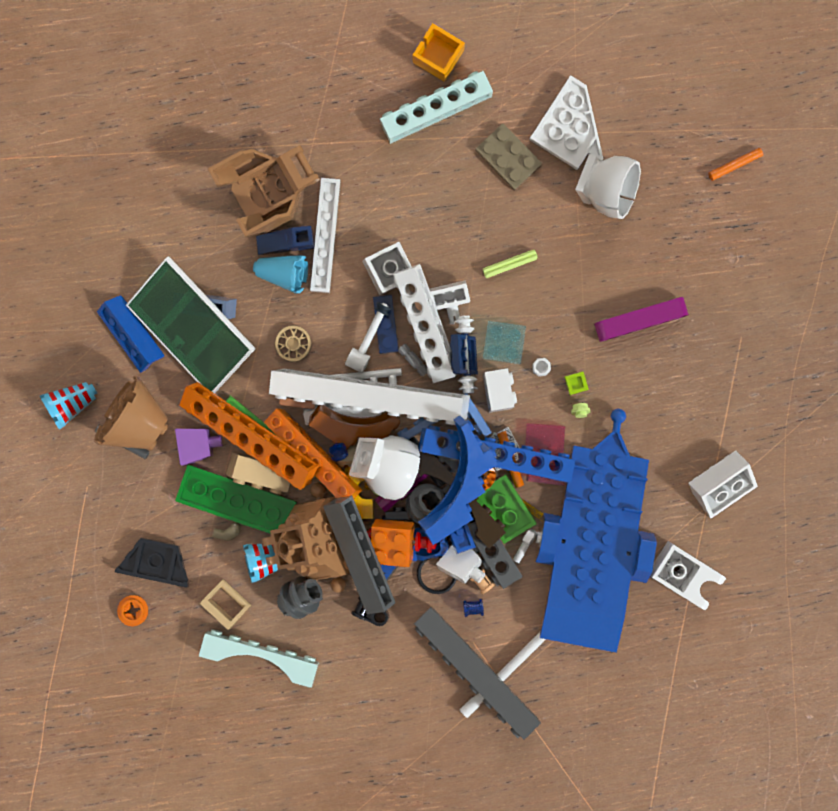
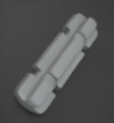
[398,344,427,376]

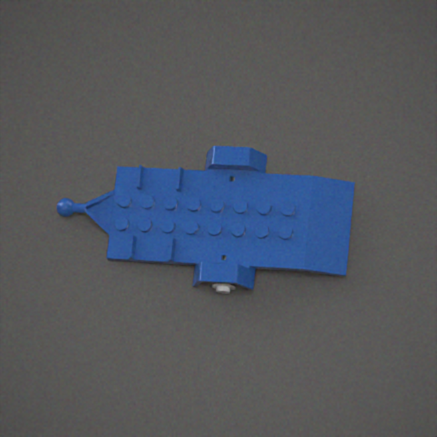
[536,408,657,653]

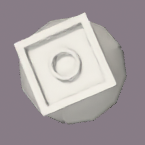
[575,154,641,219]
[349,435,420,500]

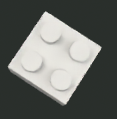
[362,242,412,295]
[483,368,517,413]

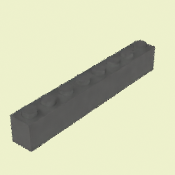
[414,607,541,740]

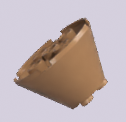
[94,375,168,450]

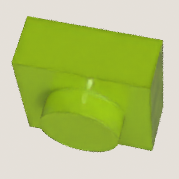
[564,372,589,395]

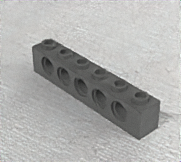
[441,485,523,589]

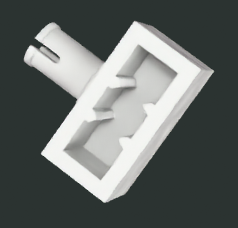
[429,280,470,325]

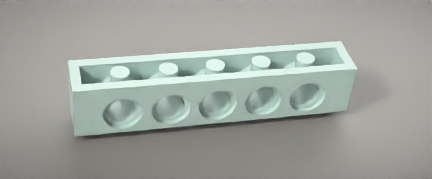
[380,71,493,144]

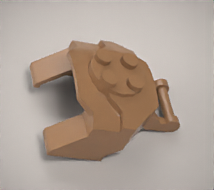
[208,145,320,237]

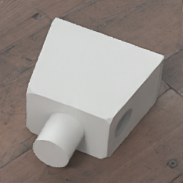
[436,544,485,583]

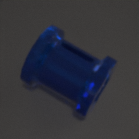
[463,599,484,617]

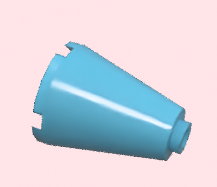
[253,255,308,293]

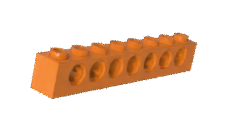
[179,382,319,490]

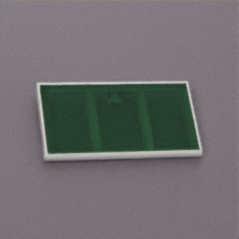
[126,257,255,393]

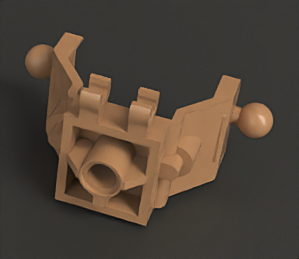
[262,482,350,593]

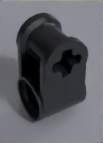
[351,596,389,626]

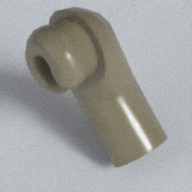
[212,522,241,541]

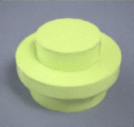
[571,403,590,418]

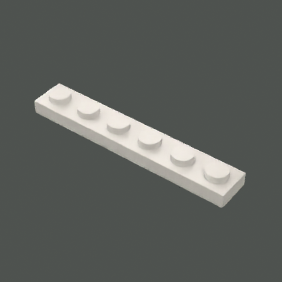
[310,178,341,293]

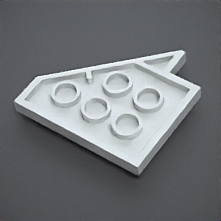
[530,76,603,170]

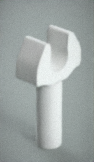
[513,528,537,563]

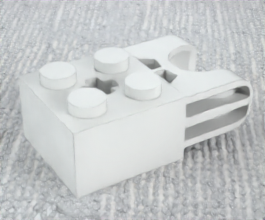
[651,541,726,610]

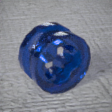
[329,443,348,461]

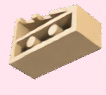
[226,453,290,495]

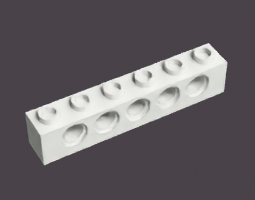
[394,264,457,383]

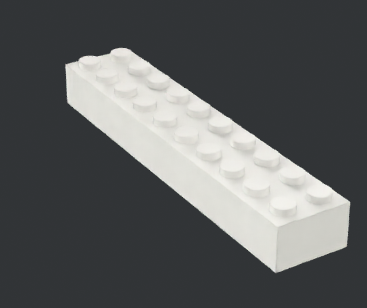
[269,369,470,425]

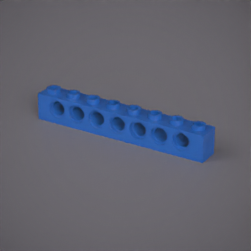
[418,425,575,483]

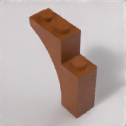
[309,405,401,450]

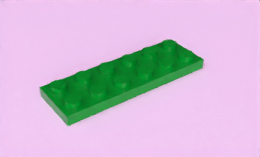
[175,465,297,534]

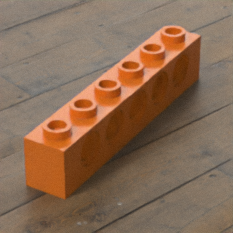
[264,408,362,499]

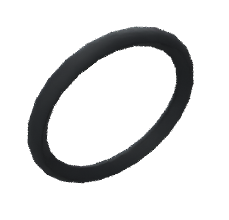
[417,556,456,594]

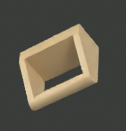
[200,579,251,630]

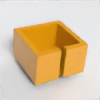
[412,23,465,82]

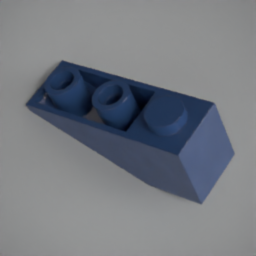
[256,226,315,255]

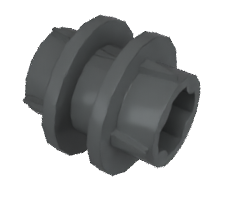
[405,484,445,524]
[277,576,323,619]

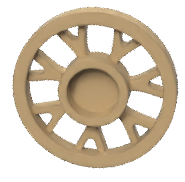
[275,326,311,362]

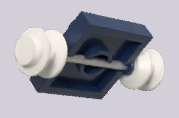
[450,316,478,394]

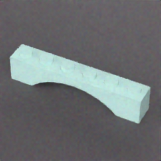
[199,629,319,688]

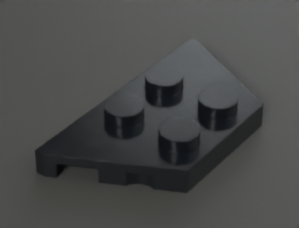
[115,538,189,588]

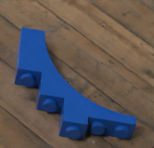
[418,416,498,545]

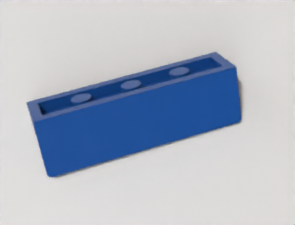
[97,295,164,373]

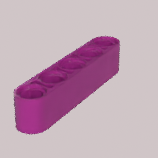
[594,297,689,342]

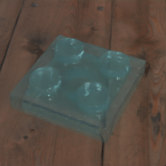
[483,321,526,364]

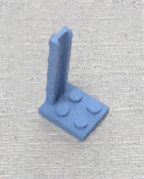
[397,393,492,440]

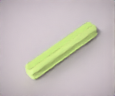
[483,250,538,278]

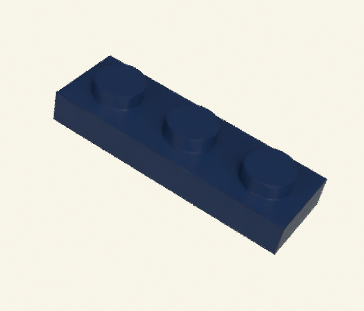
[373,295,399,354]

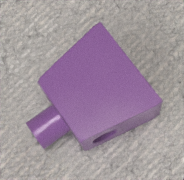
[175,429,223,466]

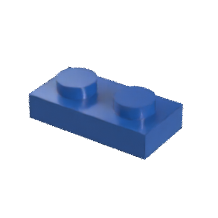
[449,524,476,554]

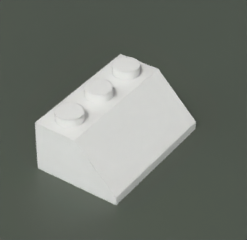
[688,451,758,519]

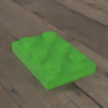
[476,474,537,544]

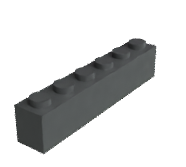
[323,495,395,614]

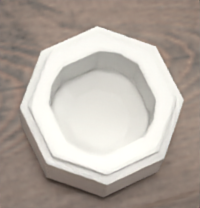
[532,358,551,377]

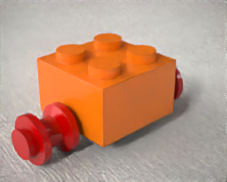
[367,519,436,567]

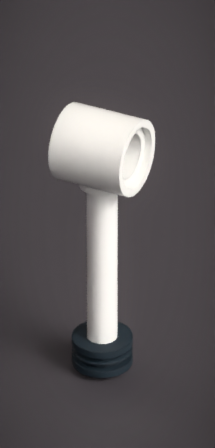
[345,302,391,373]

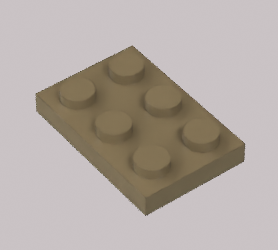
[475,123,542,191]

